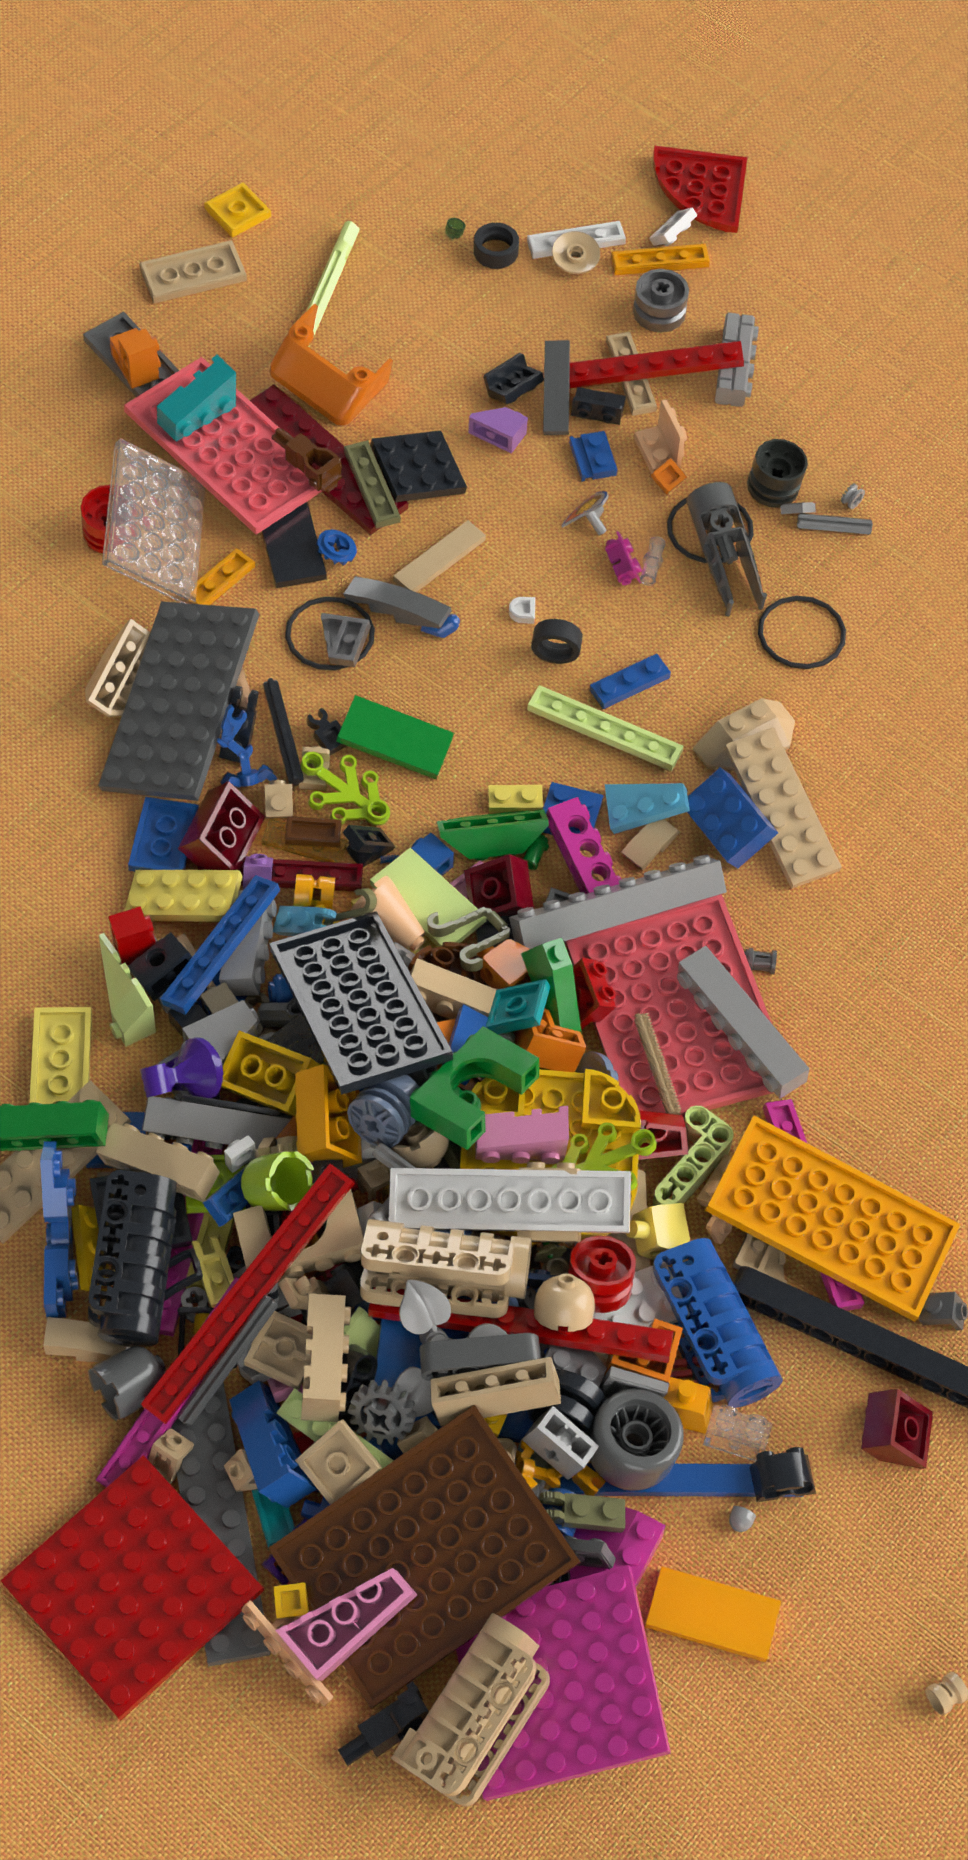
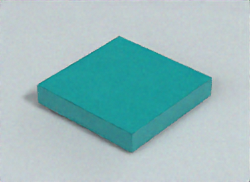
[486,979,550,1034]

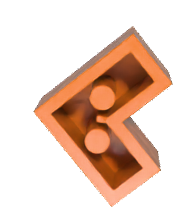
[109,328,161,389]
[513,1008,586,1072]
[604,1318,683,1383]

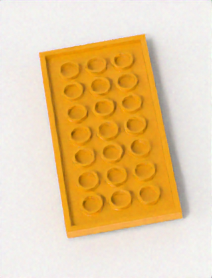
[705,1115,960,1322]

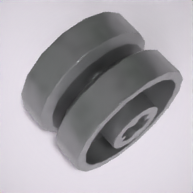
[633,269,689,333]

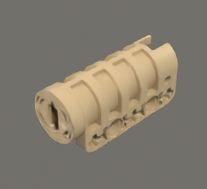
[360,1219,532,1318]

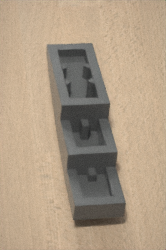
[343,576,452,629]

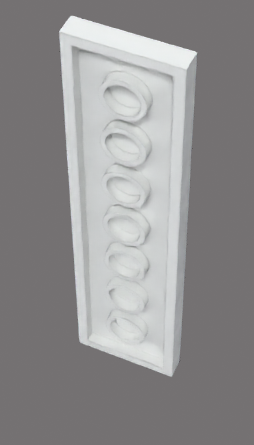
[389,1168,631,1233]

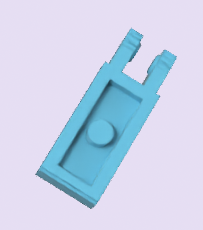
[273,906,337,936]

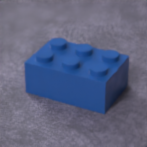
[687,767,778,869]

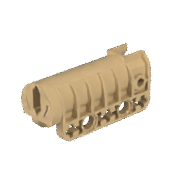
[391,1613,550,1807]

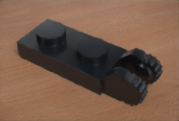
[219,686,259,763]

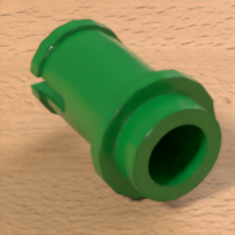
[523,834,549,870]

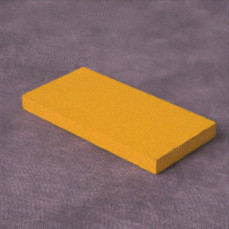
[645,1566,782,1663]

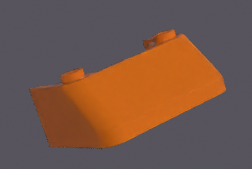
[270,303,393,425]

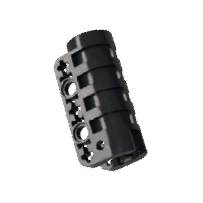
[88,1170,177,1347]

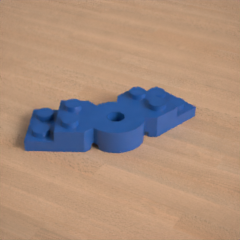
[40,1141,79,1318]

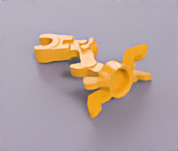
[515,1440,606,1496]

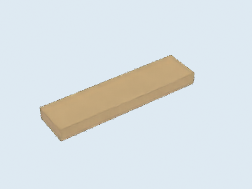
[606,332,657,416]
[393,520,486,592]

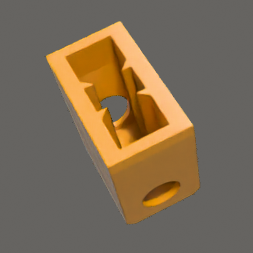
[664,1377,713,1434]

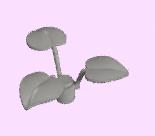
[395,1280,508,1419]

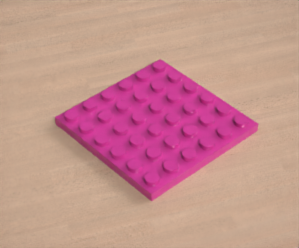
[456,1565,671,1801]

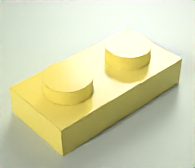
[488,785,543,813]

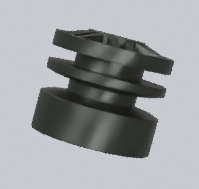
[747,439,808,508]

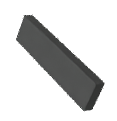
[543,340,570,435]

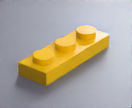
[71,1204,111,1291]

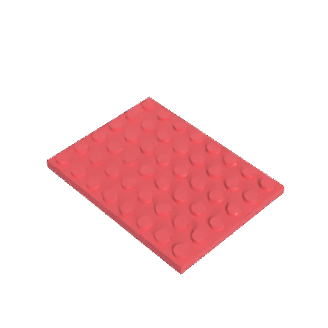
[564,894,774,1117]

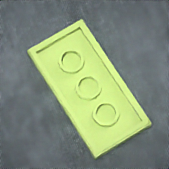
[370,848,486,947]

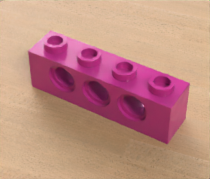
[546,797,621,894]

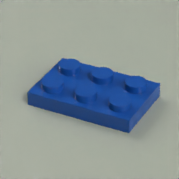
[128,797,199,872]

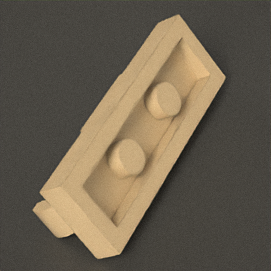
[278,1276,331,1310]

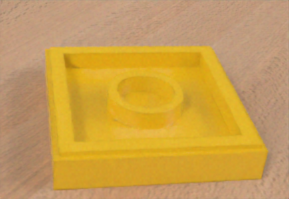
[204,182,271,238]

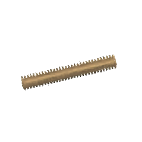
[634,1013,682,1115]

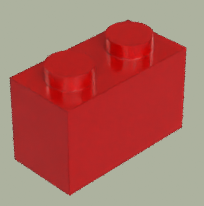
[108,906,156,965]

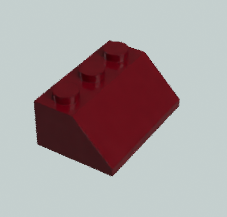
[178,781,265,870]

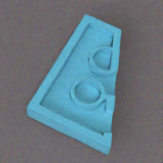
[605,783,690,834]

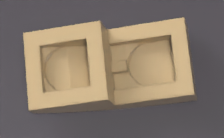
[621,819,680,871]

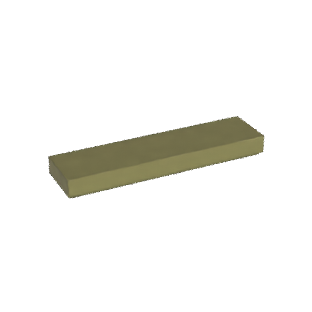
[344,440,401,529]

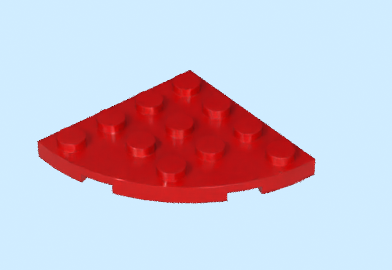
[653,145,748,234]

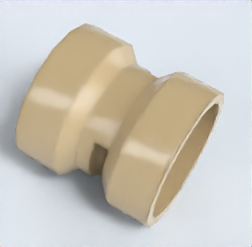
[925,1672,968,1716]

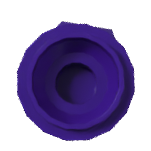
[140,1037,223,1099]

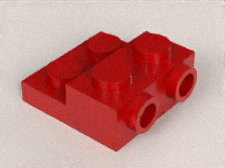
[573,958,616,1030]

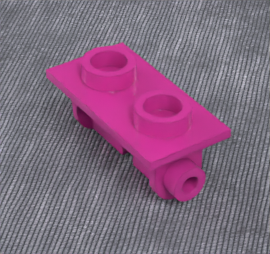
[605,531,642,585]

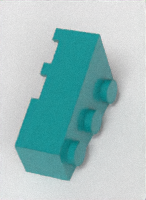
[157,354,236,442]

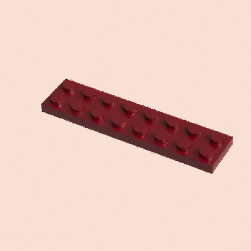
[250,384,408,536]

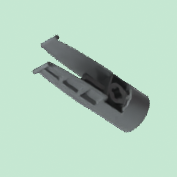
[686,482,767,616]

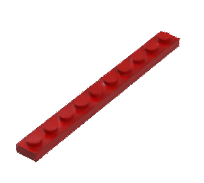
[140,1164,355,1424]
[368,1287,674,1363]

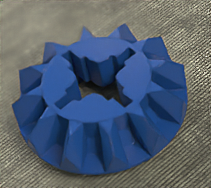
[316,530,357,565]

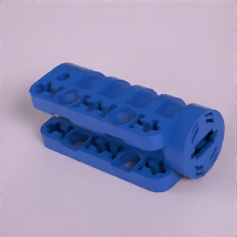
[653,1238,783,1408]

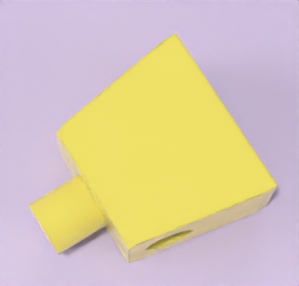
[626,1203,690,1261]

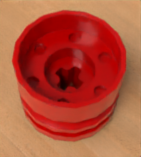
[80,485,136,555]

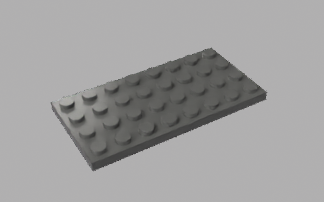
[98,601,260,801]

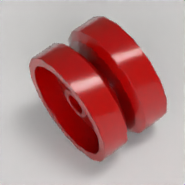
[568,1235,636,1313]

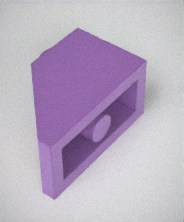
[468,407,528,454]

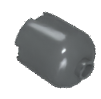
[88,1346,166,1421]

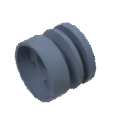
[347,1075,420,1148]

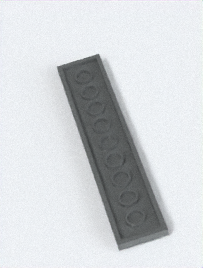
[163,1371,270,1667]

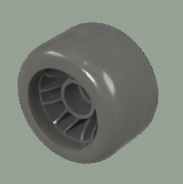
[589,1389,684,1491]

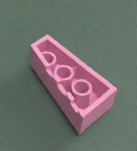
[276,1568,417,1681]

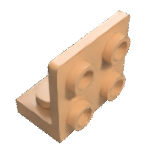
[634,400,687,474]

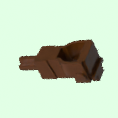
[272,428,342,493]

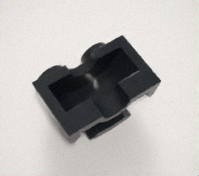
[749,1447,816,1502]

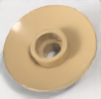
[552,231,600,274]

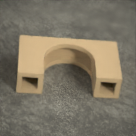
[233,1189,364,1281]

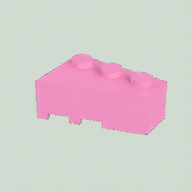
[475,1106,569,1164]

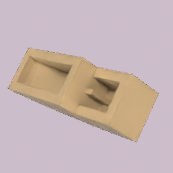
[43,1317,130,1363]

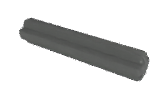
[797,513,873,535]

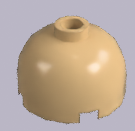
[391,1121,449,1168]
[534,1274,595,1332]

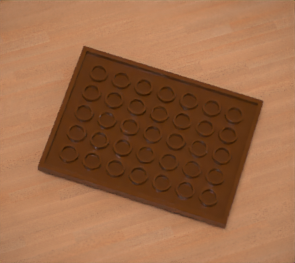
[268,1405,581,1709]

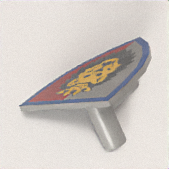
[561,491,609,536]

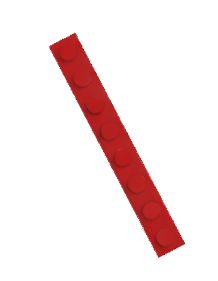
[570,341,744,388]

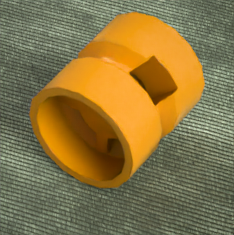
[294,874,335,910]

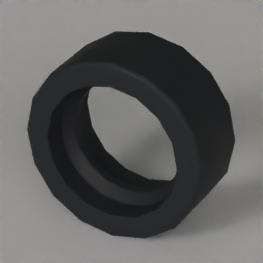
[473,222,519,269]
[531,619,583,664]

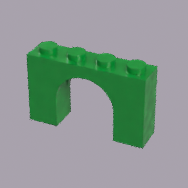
[409,1026,539,1150]

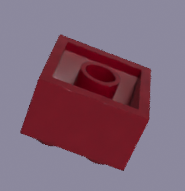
[464,854,535,916]
[861,1388,933,1469]

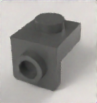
[919,1292,968,1331]

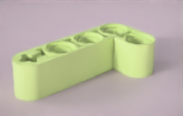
[653,1105,734,1206]

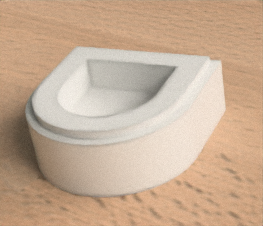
[509,597,535,624]

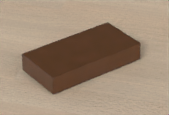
[285,816,342,848]

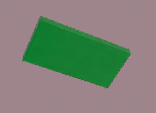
[336,695,455,780]

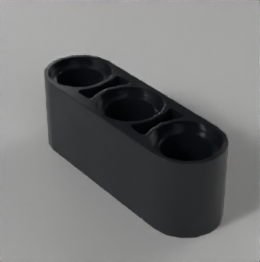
[338,1344,378,1432]

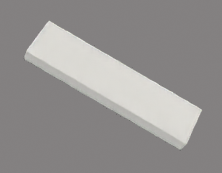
[527,221,626,259]

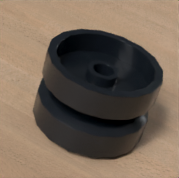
[527,1369,605,1437]

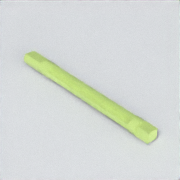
[306,221,360,347]

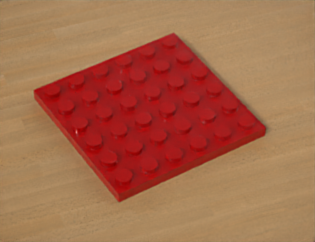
[0,1455,265,1721]

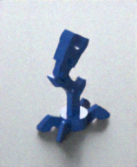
[216,705,277,787]

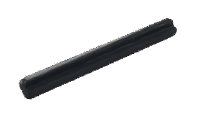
[263,678,304,786]

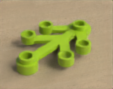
[300,752,390,826]
[551,1123,657,1191]

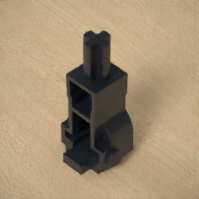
[338,1681,429,1766]

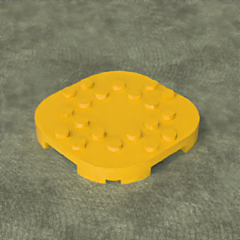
[460,1069,641,1241]

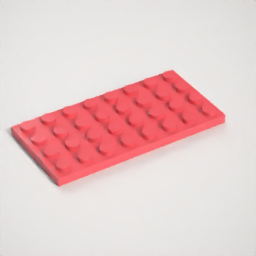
[124,357,322,535]

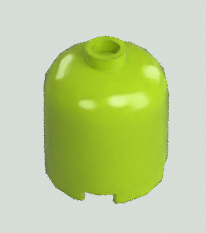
[241,1151,314,1211]

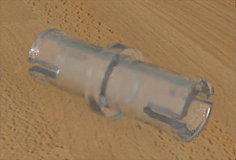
[640,537,666,586]

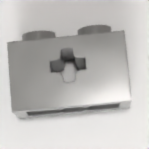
[522,1406,599,1480]

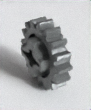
[348,1380,417,1445]

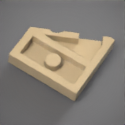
[732,1233,787,1284]

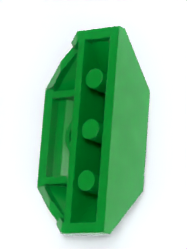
[436,809,549,861]

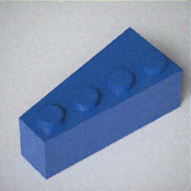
[229,1380,317,1508]

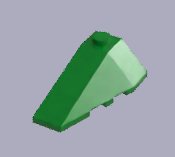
[521,937,582,1034]

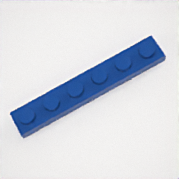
[160,875,280,1015]

